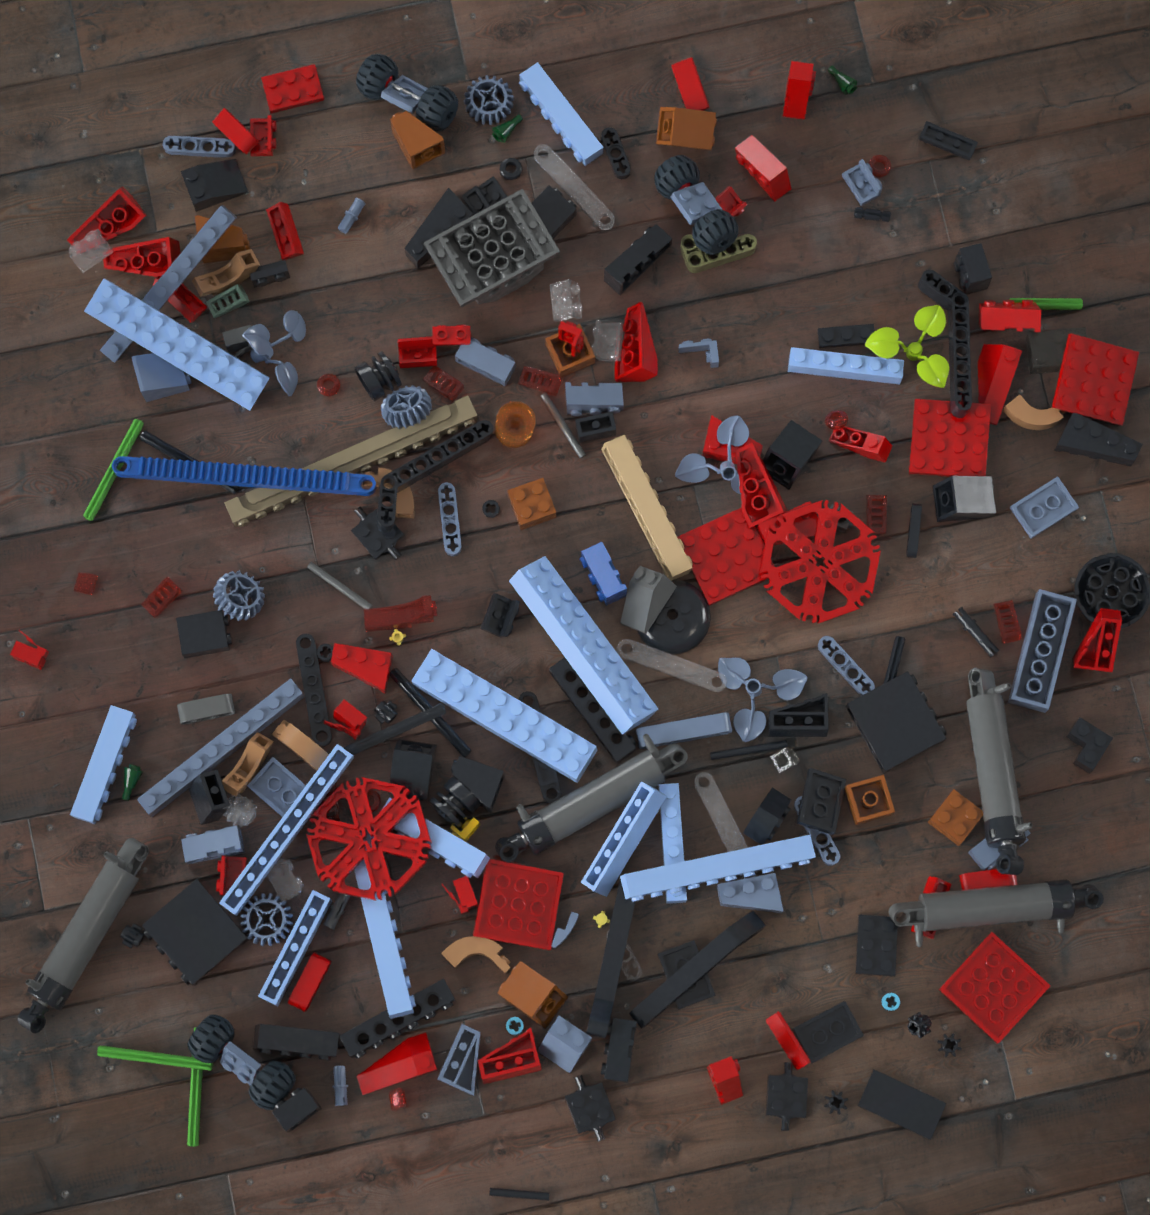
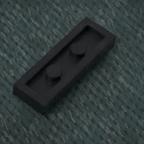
[919,121,978,161]
[817,324,875,348]

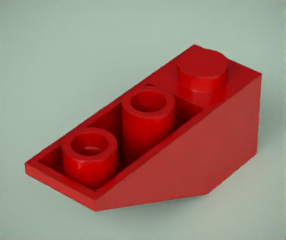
[829,424,893,463]

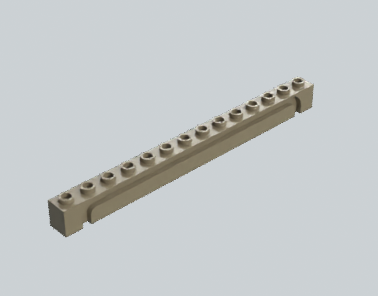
[224,396,478,527]

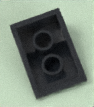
[181,159,248,212]

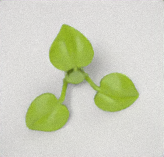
[865,305,949,388]

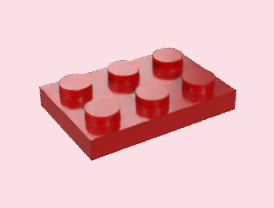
[261,64,324,113]

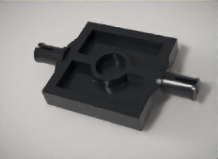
[351,506,405,560]
[766,1062,808,1131]
[564,1075,616,1142]

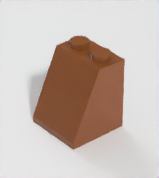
[656,107,717,150]
[390,111,445,169]
[195,215,250,263]
[497,961,568,1029]

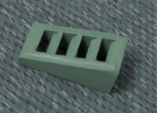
[206,284,250,318]

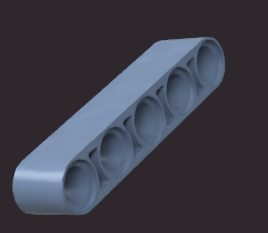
[636,712,732,749]

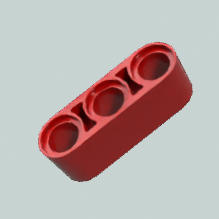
[212,108,259,155]
[959,869,1018,890]
[288,952,331,1012]

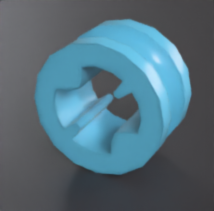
[881,993,900,1011]
[506,1017,524,1035]

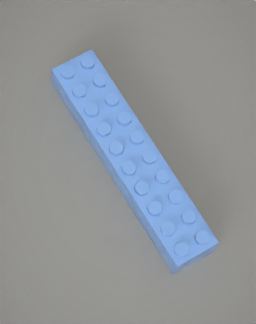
[84,278,269,411]
[509,556,658,735]
[411,649,598,783]

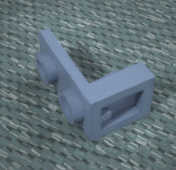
[678,339,719,368]

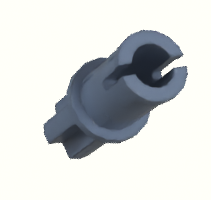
[338,198,365,234]
[332,1065,348,1106]

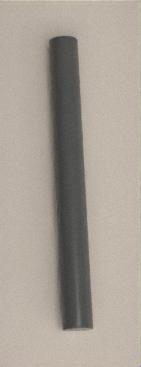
[540,392,586,459]
[307,562,373,612]

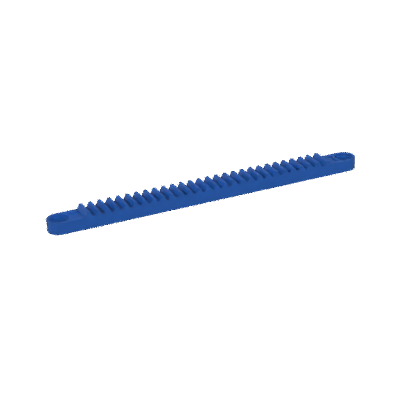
[112,456,377,496]

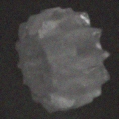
[223,794,257,827]

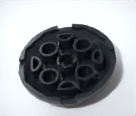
[1074,553,1150,629]
[637,579,711,655]

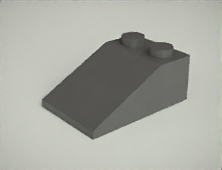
[620,566,677,634]

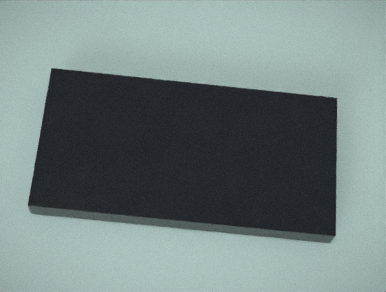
[857,1069,946,1140]

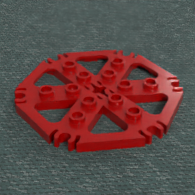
[759,500,881,623]
[306,777,432,901]

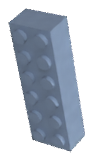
[1008,589,1077,713]

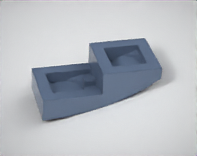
[551,912,579,949]

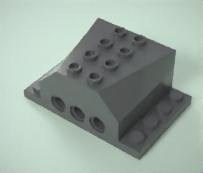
[424,189,560,308]

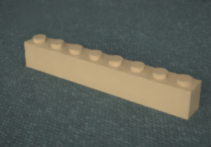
[601,435,693,580]

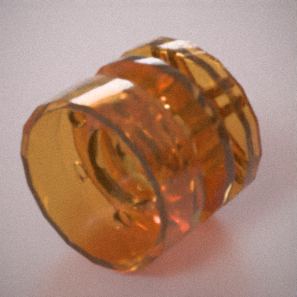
[494,401,536,448]

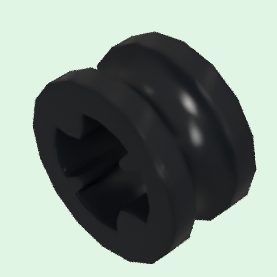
[482,500,500,518]
[317,644,333,662]

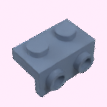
[842,159,882,206]

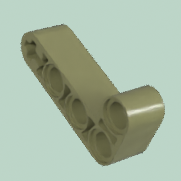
[680,234,757,273]

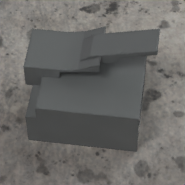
[222,325,253,358]

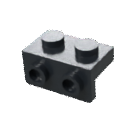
[250,260,290,288]
[480,593,520,638]

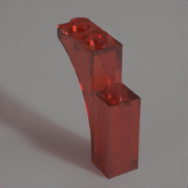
[364,595,437,632]

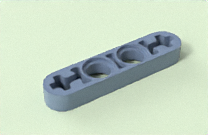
[163,136,236,158]
[438,482,462,556]
[818,636,875,696]
[794,796,840,866]

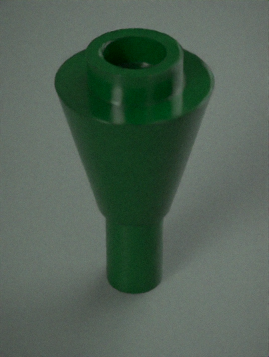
[828,65,857,95]
[492,114,523,143]
[122,764,143,801]

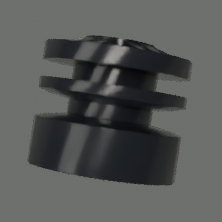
[354,351,402,401]
[429,777,482,828]

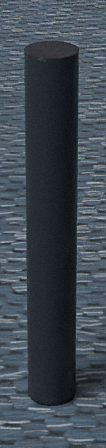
[489,1188,550,1201]

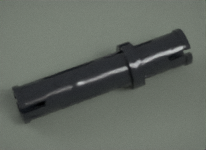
[952,607,999,658]

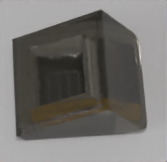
[770,746,800,773]

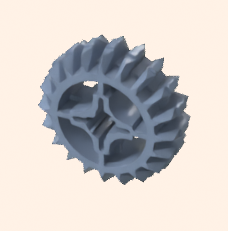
[464,75,514,125]
[381,385,432,429]
[213,570,265,621]
[240,893,293,946]

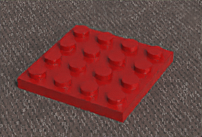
[1052,334,1139,426]
[909,399,991,477]
[677,507,775,606]
[473,859,564,951]
[939,932,1051,1044]

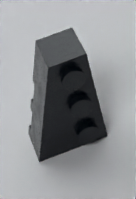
[768,693,829,737]
[601,1018,637,1083]

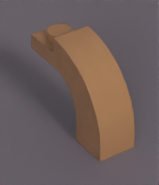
[192,249,260,297]
[1003,395,1066,430]
[362,467,415,518]
[272,720,329,771]
[222,732,274,797]
[441,936,511,974]

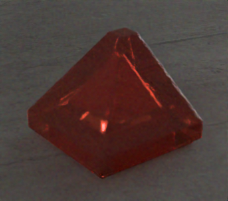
[74,573,98,595]

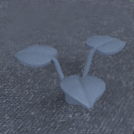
[242,310,306,396]
[675,415,749,494]
[718,658,807,742]

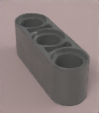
[177,694,236,725]

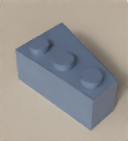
[565,382,624,416]
[181,825,245,864]
[717,873,783,914]
[437,1024,480,1096]

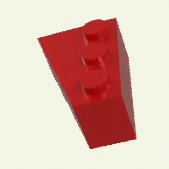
[1073,608,1122,672]

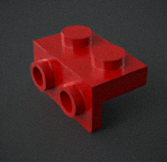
[250,115,277,156]
[715,186,747,217]
[558,321,584,357]
[433,325,471,346]
[398,336,437,368]
[216,855,247,896]

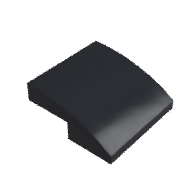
[462,176,508,215]

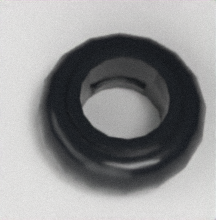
[500,158,522,180]

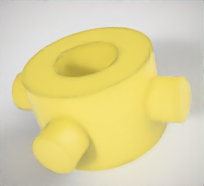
[389,629,406,646]
[593,911,610,928]

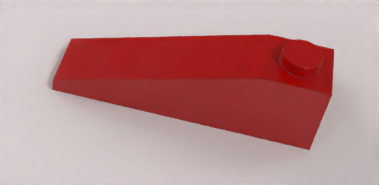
[67,186,146,253]
[102,237,181,277]
[615,302,658,382]
[978,344,1022,426]
[735,442,787,528]
[357,1032,438,1095]

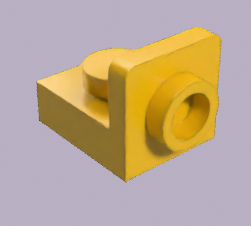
[450,817,480,842]

